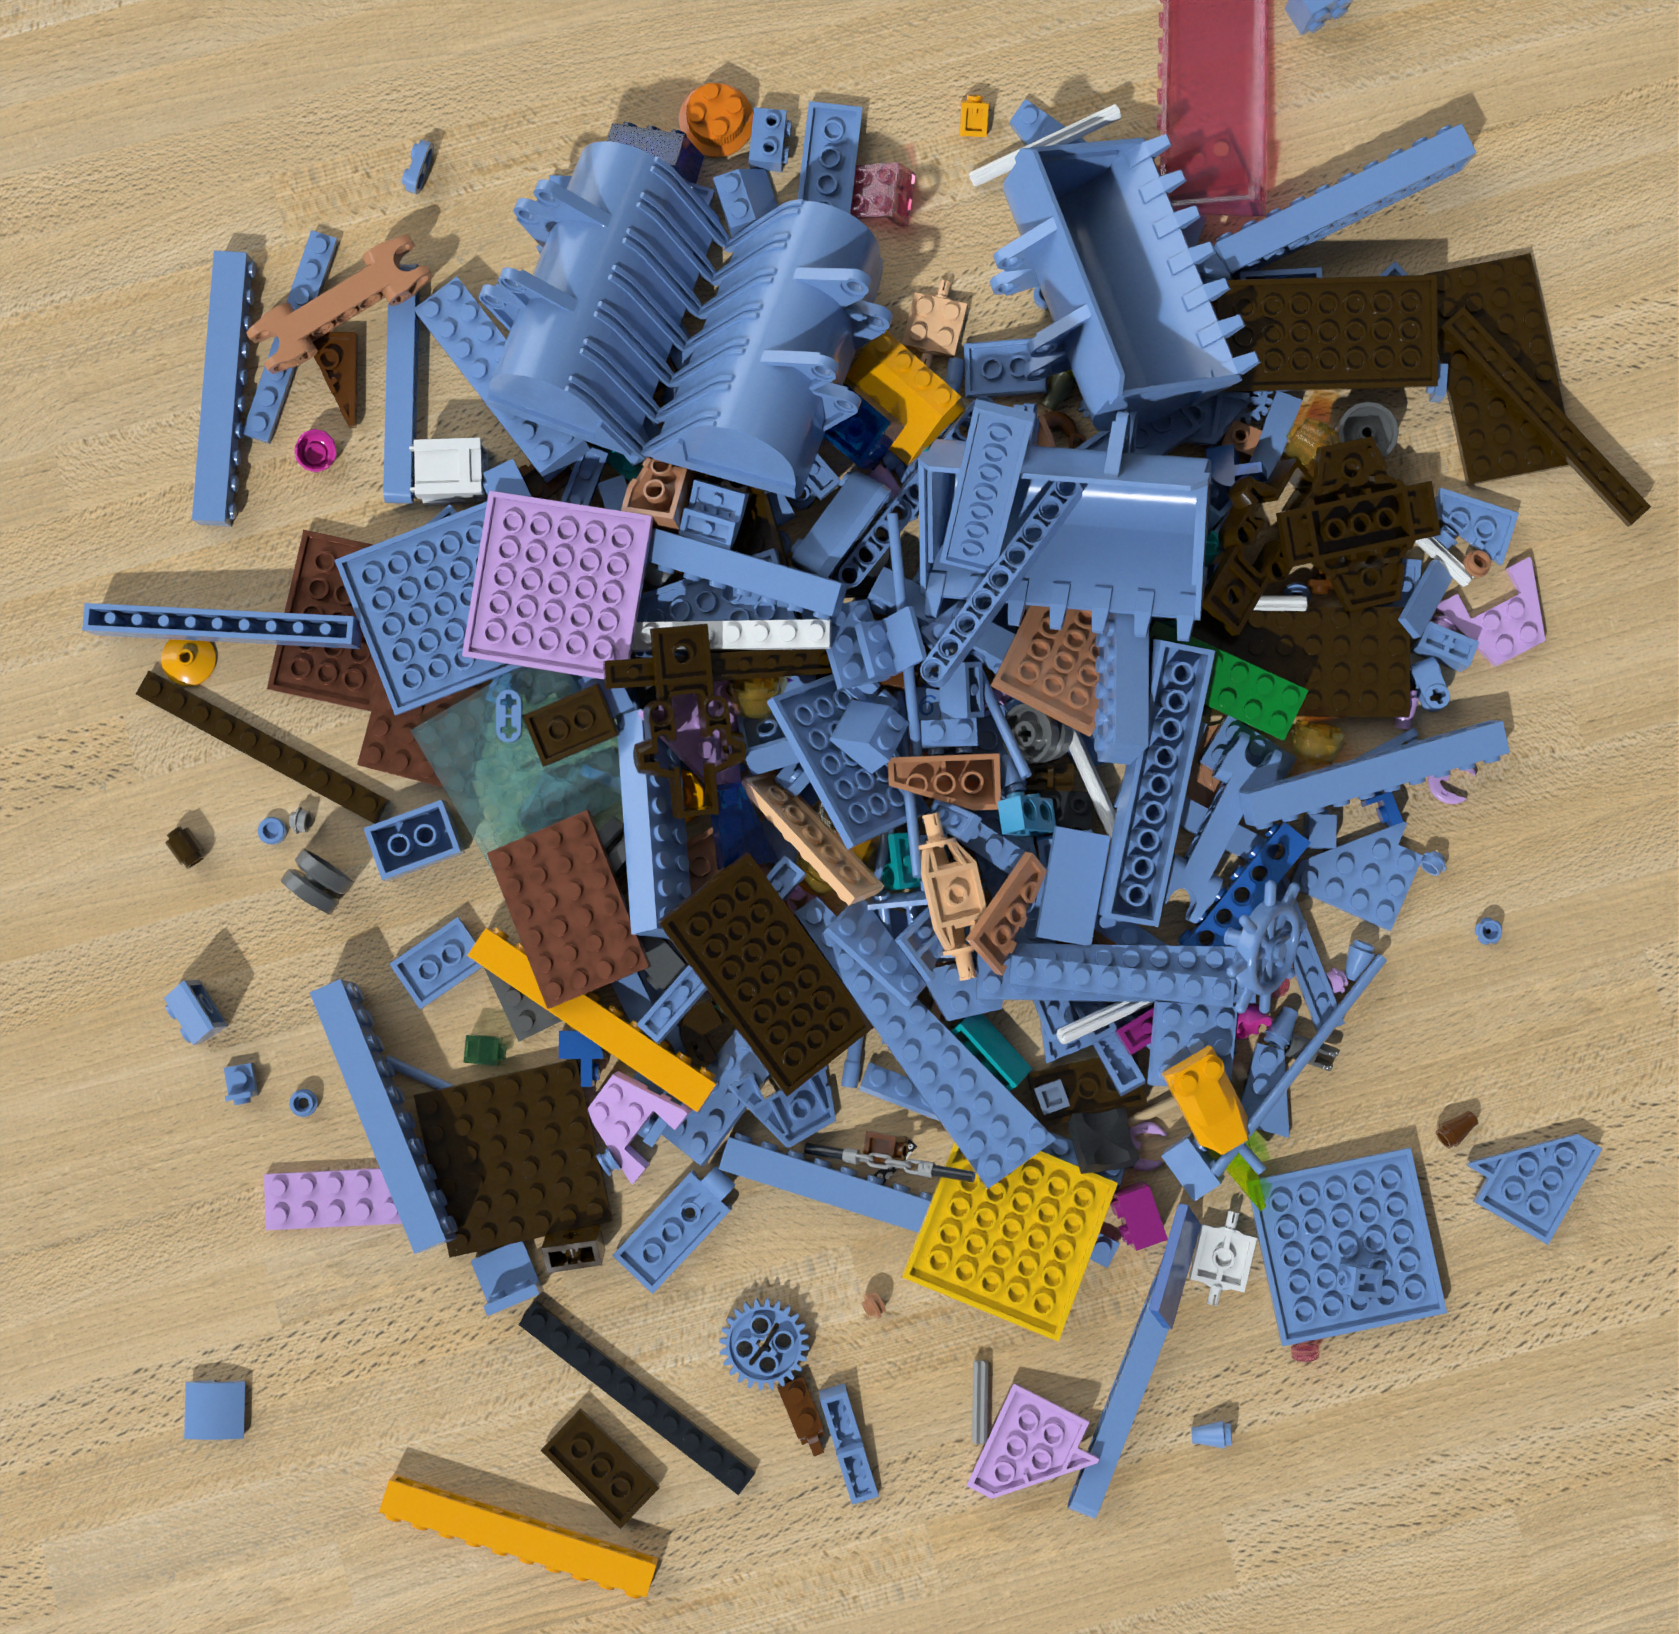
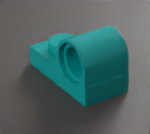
[882,833,921,890]

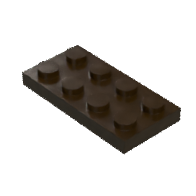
[1027,1052,1148,1127]
[540,1408,660,1529]

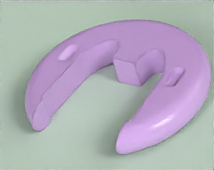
[1428,768,1477,804]
[1129,1121,1167,1171]

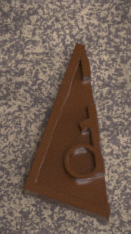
[313,332,358,428]

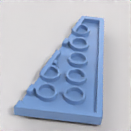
[637,548,798,622]

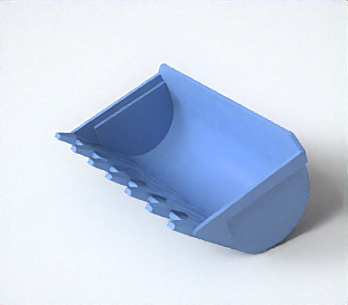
[990,134,1261,431]
[478,141,730,460]
[641,199,893,499]
[918,403,1211,642]

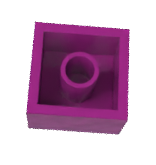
[1110,1181,1168,1251]

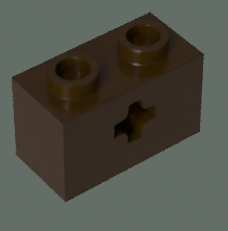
[541,1225,606,1273]

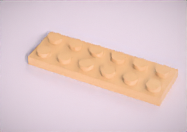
[739,769,884,906]

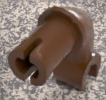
[1044,410,1086,449]

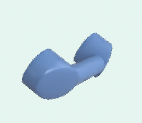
[879,450,919,522]

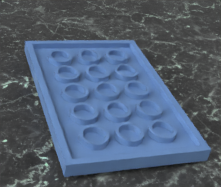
[767,674,930,850]

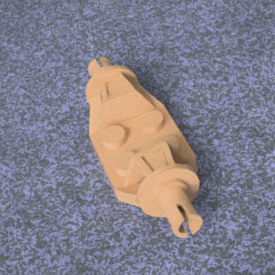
[918,812,987,981]

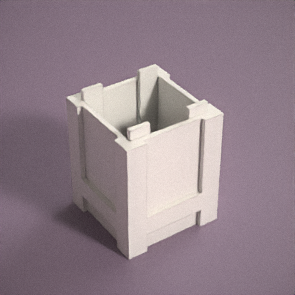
[409,438,489,505]

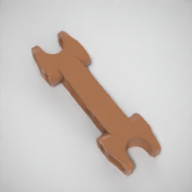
[246,234,433,374]

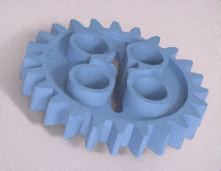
[719,1297,809,1390]

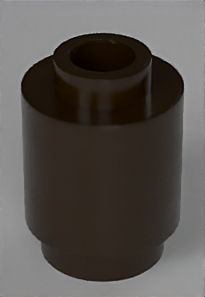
[165,826,206,869]

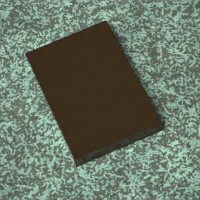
[522,683,621,767]

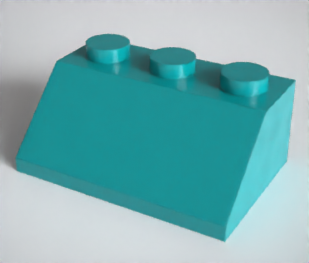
[949,1013,1033,1092]

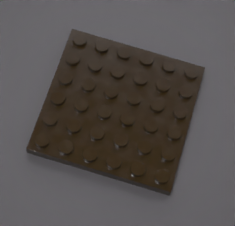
[413,1059,613,1258]

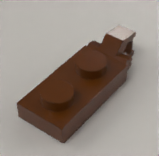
[777,1375,825,1457]

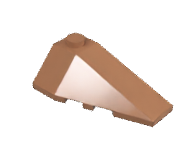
[621,457,694,533]
[888,753,1001,810]

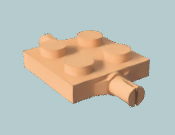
[902,280,968,368]

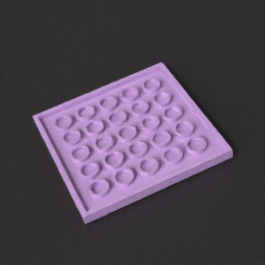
[462,491,654,680]

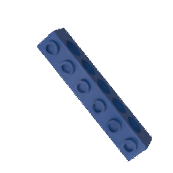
[1177,820,1311,947]

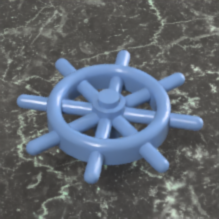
[1224,880,1307,1014]

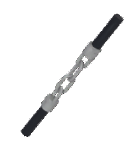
[804,1143,975,1183]

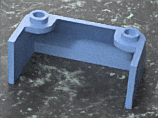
[790,470,892,579]

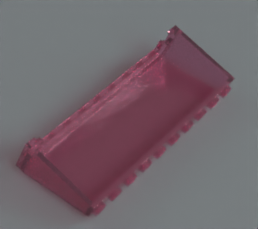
[1156,0,1269,217]

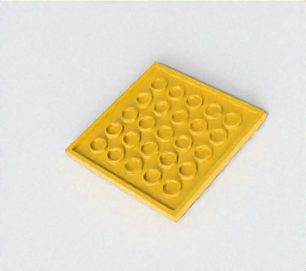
[901,1142,1118,1342]

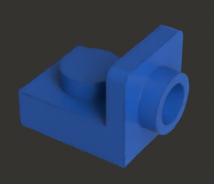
[1360,790,1403,827]

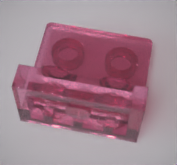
[851,162,916,226]

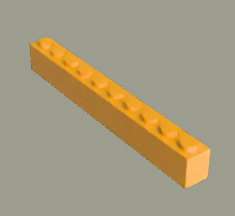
[467,927,719,1112]
[378,1474,659,1599]

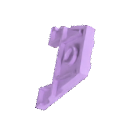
[1436,557,1546,667]
[587,1071,693,1184]

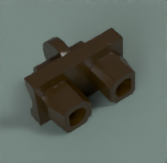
[1025,763,1074,791]

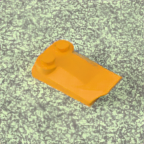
[1161,1045,1249,1155]

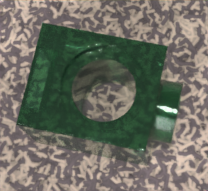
[463,1034,507,1066]

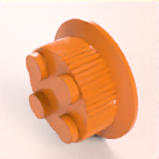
[679,83,753,158]

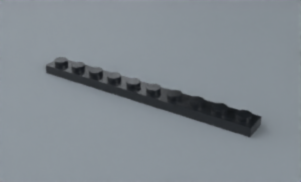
[518,1301,756,1496]

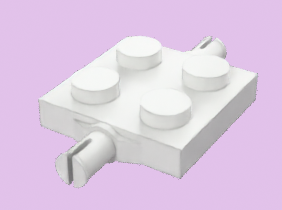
[1189,1210,1257,1306]

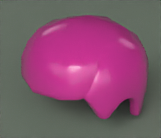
[294,429,337,473]
[1235,1003,1273,1040]

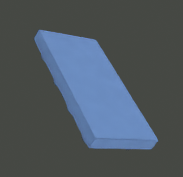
[1035,826,1110,946]

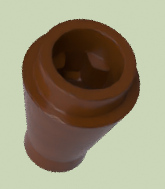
[1436,1111,1479,1149]

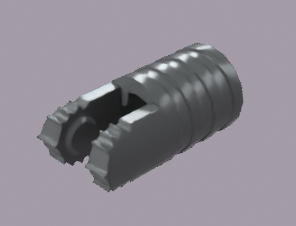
[1284,1033,1340,1071]

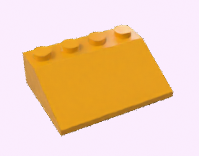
[843,330,965,467]

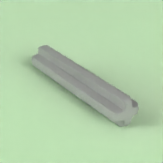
[972,1360,989,1444]

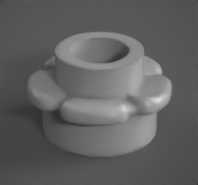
[289,807,312,834]

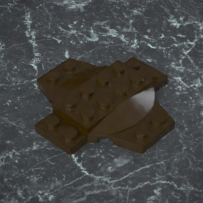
[1276,436,1441,611]

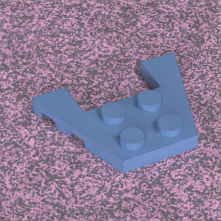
[916,959,1003,1021]
[727,1065,836,1147]

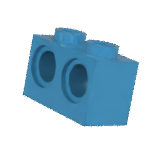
[998,792,1056,837]

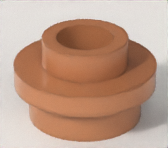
[1463,550,1491,577]
[862,1292,886,1319]

